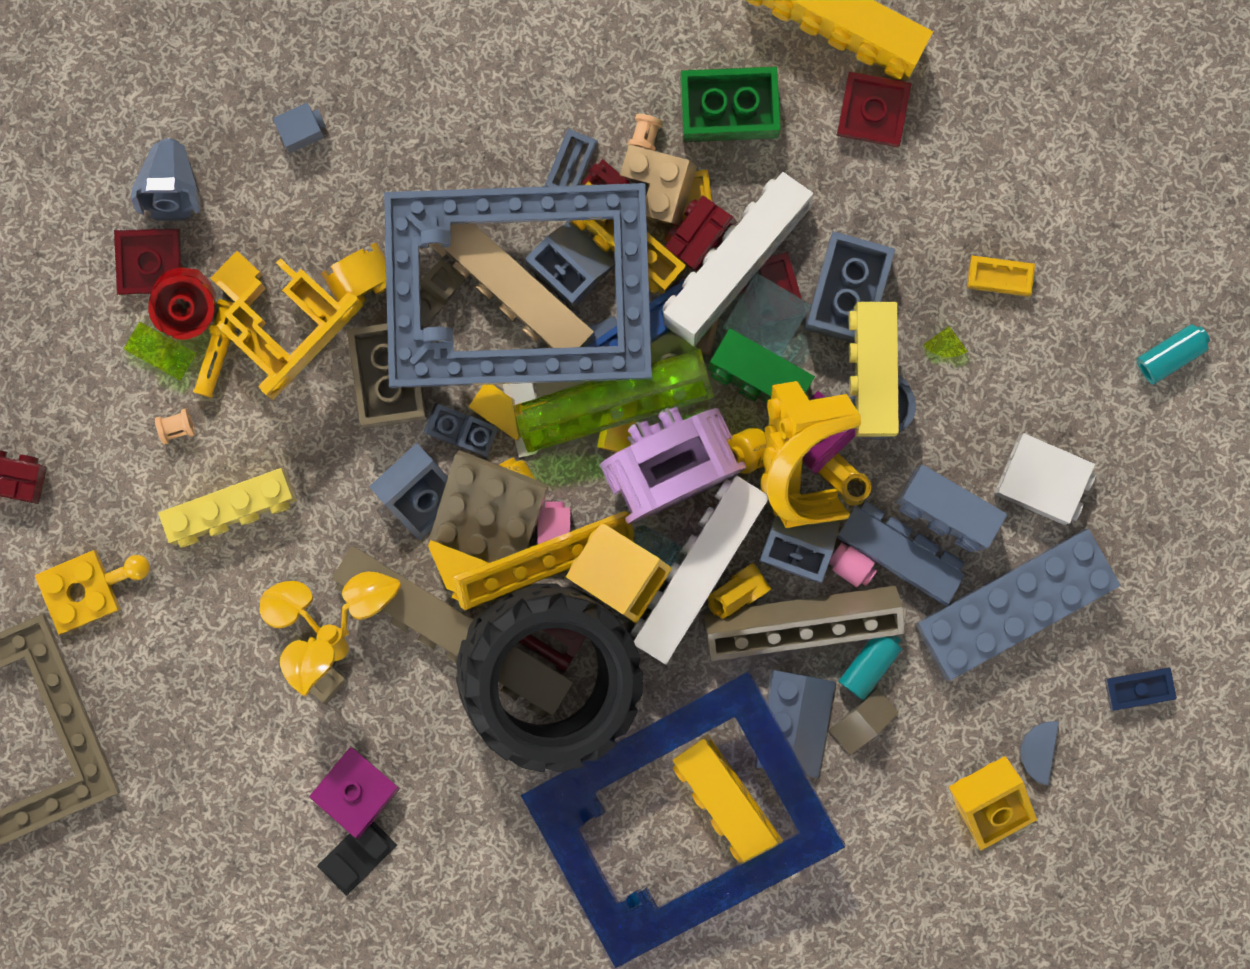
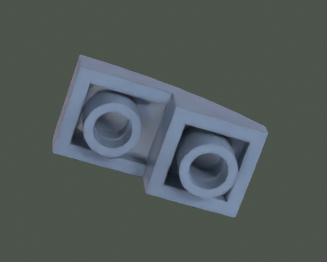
[423,403,498,457]

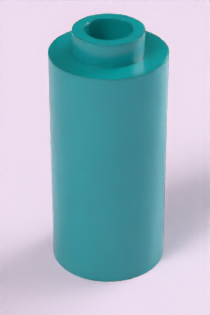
[1136,324,1210,385]
[838,635,903,701]

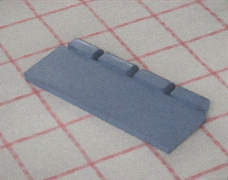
[837,501,965,606]

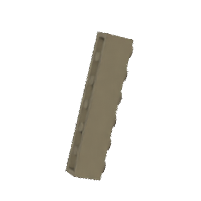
[703,586,905,661]

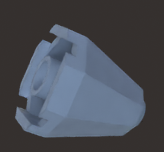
[131,138,201,221]

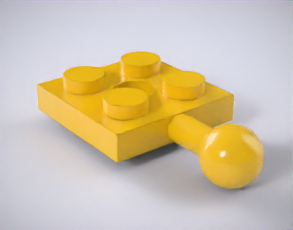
[35,550,150,635]

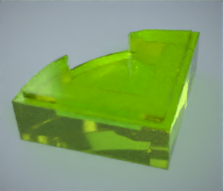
[922,326,968,358]

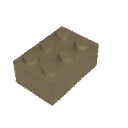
[347,323,428,429]

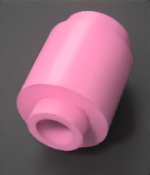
[829,542,877,588]

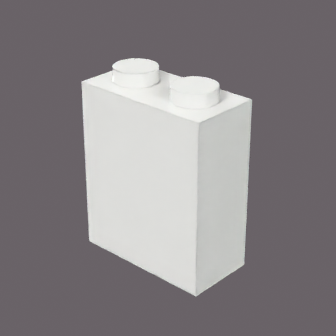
[994,433,1096,525]

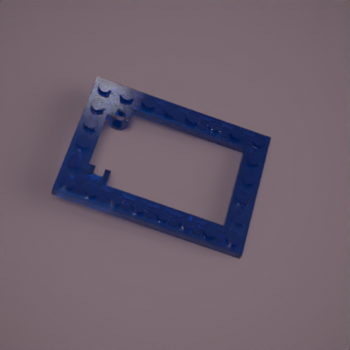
[521,671,846,968]

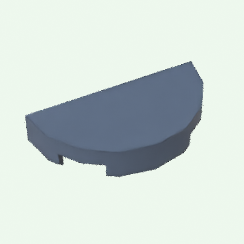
[1020,721,1059,786]

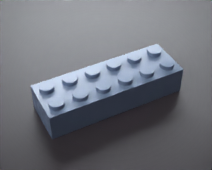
[914,529,1121,681]

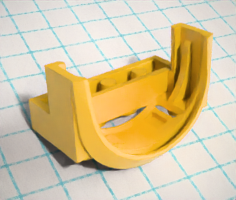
[760,381,861,528]

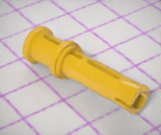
[193,299,238,398]

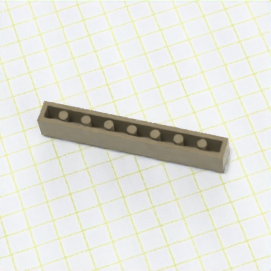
[331,546,574,718]

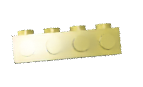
[849,302,899,437]
[158,468,297,548]

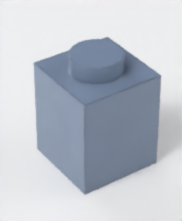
[273,102,326,153]

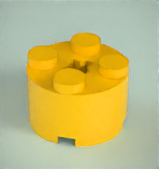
[321,242,387,304]

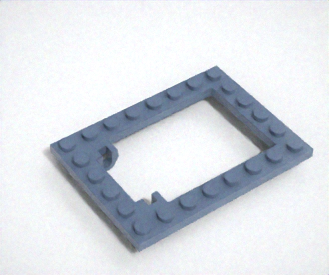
[384,183,652,388]

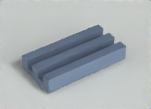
[544,129,598,187]

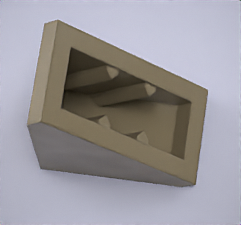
[828,688,898,755]

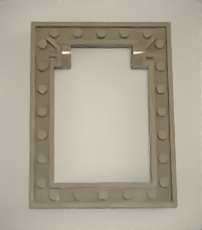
[0,614,121,846]

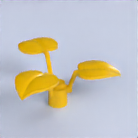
[260,572,401,696]

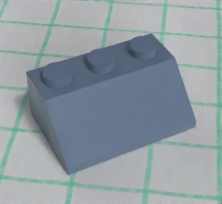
[754,670,836,778]

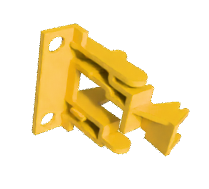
[210,251,363,400]

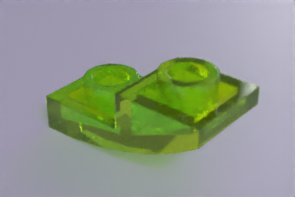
[123,321,196,381]

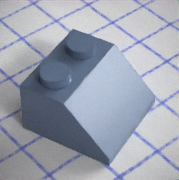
[369,443,448,541]

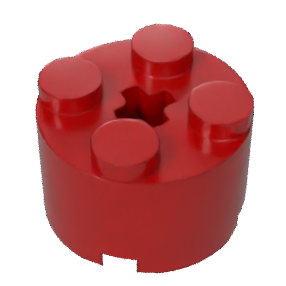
[148,268,216,340]

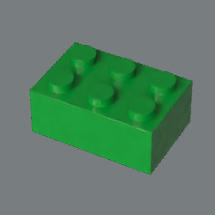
[680,66,781,142]
[708,328,815,410]

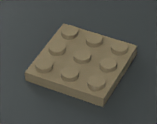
[429,450,549,563]

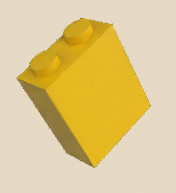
[565,522,673,624]

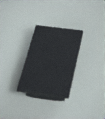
[317,821,397,896]

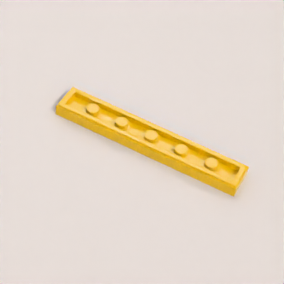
[454,511,636,610]

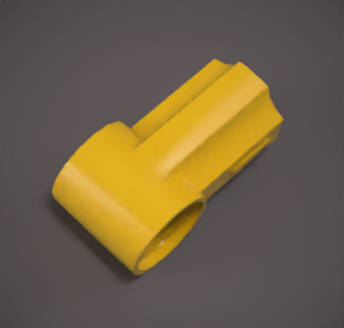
[818,453,872,506]
[708,562,772,619]

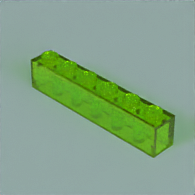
[514,349,714,453]

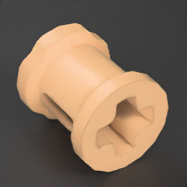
[627,114,663,151]
[155,408,196,445]

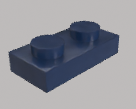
[1105,667,1177,711]

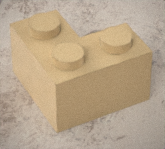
[620,144,697,227]

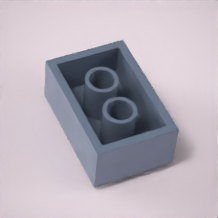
[804,231,895,343]
[895,464,1008,553]

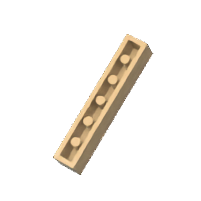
[429,224,596,348]

